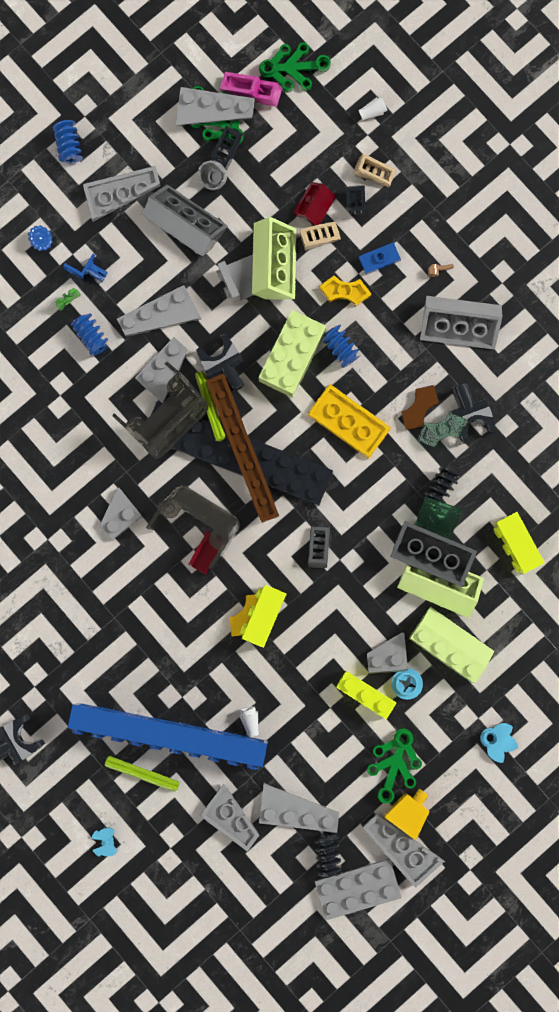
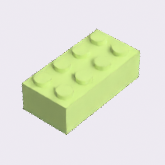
[259,310,326,398]

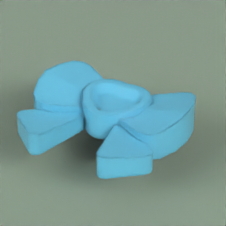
[91,827,117,856]

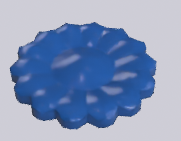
[28,225,53,251]

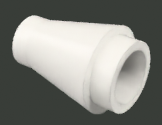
[359,97,388,120]
[239,707,259,737]

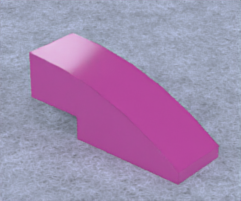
[220,72,282,107]

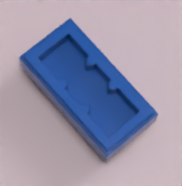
[359,242,401,275]

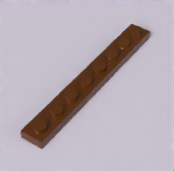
[206,374,279,523]

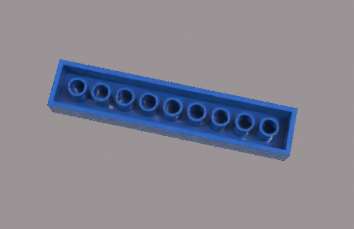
[68,703,268,770]

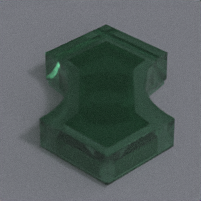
[418,412,468,447]

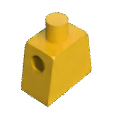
[384,788,429,840]

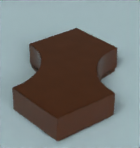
[401,385,439,431]

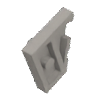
[100,488,142,540]
[367,633,408,674]

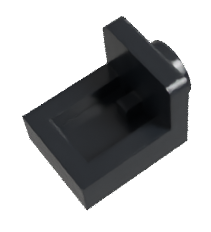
[346,185,366,214]

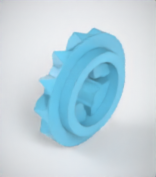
[392,668,423,699]

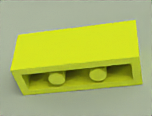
[494,512,545,575]
[240,585,286,648]
[336,671,396,719]

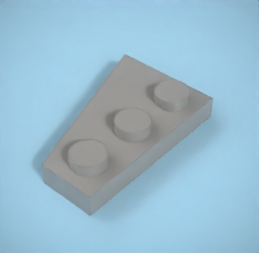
[135,337,188,404]
[200,784,259,852]

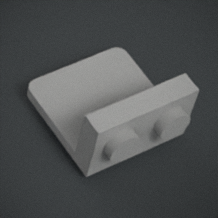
[216,255,253,304]

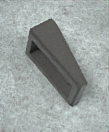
[308,527,330,568]

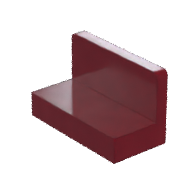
[293,182,336,226]
[188,531,225,575]

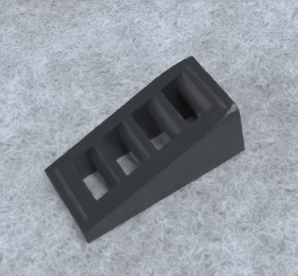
[209,125,243,170]

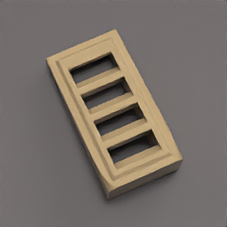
[353,154,396,187]
[300,222,341,251]

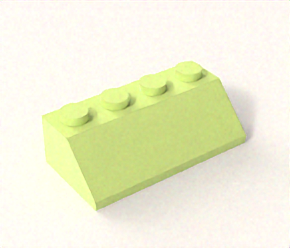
[252,217,296,300]
[397,564,484,618]
[409,607,494,683]

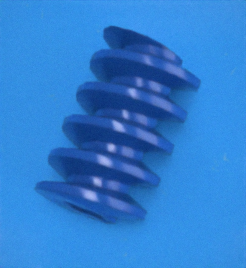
[53,120,83,163]
[71,313,108,356]
[323,325,361,368]

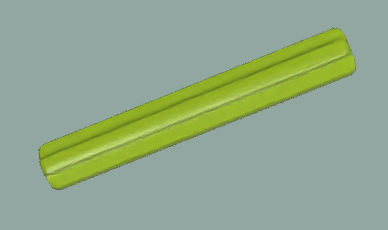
[195,371,226,441]
[105,756,180,792]

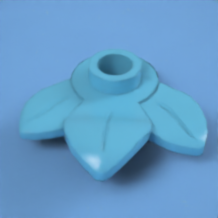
[480,723,518,763]

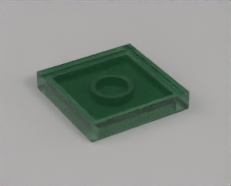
[415,497,462,539]

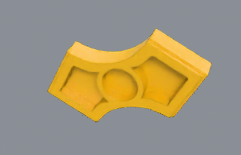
[319,276,371,306]
[229,594,258,636]

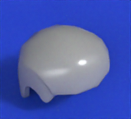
[198,161,227,190]

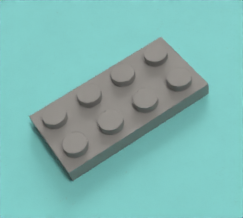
[315,858,401,920]

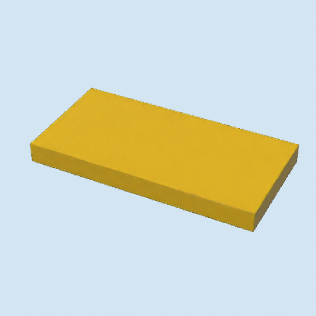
[307,384,391,459]

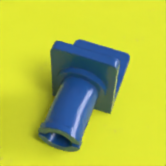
[63,254,108,282]

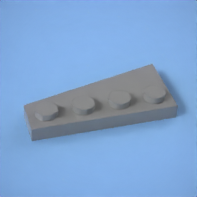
[176,87,255,126]

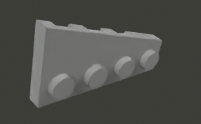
[83,166,161,222]
[117,285,201,337]
[259,783,339,833]
[362,814,445,888]

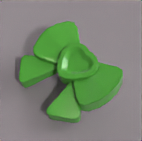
[55,288,81,311]

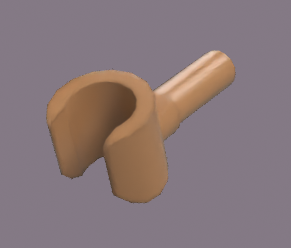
[428,264,454,277]

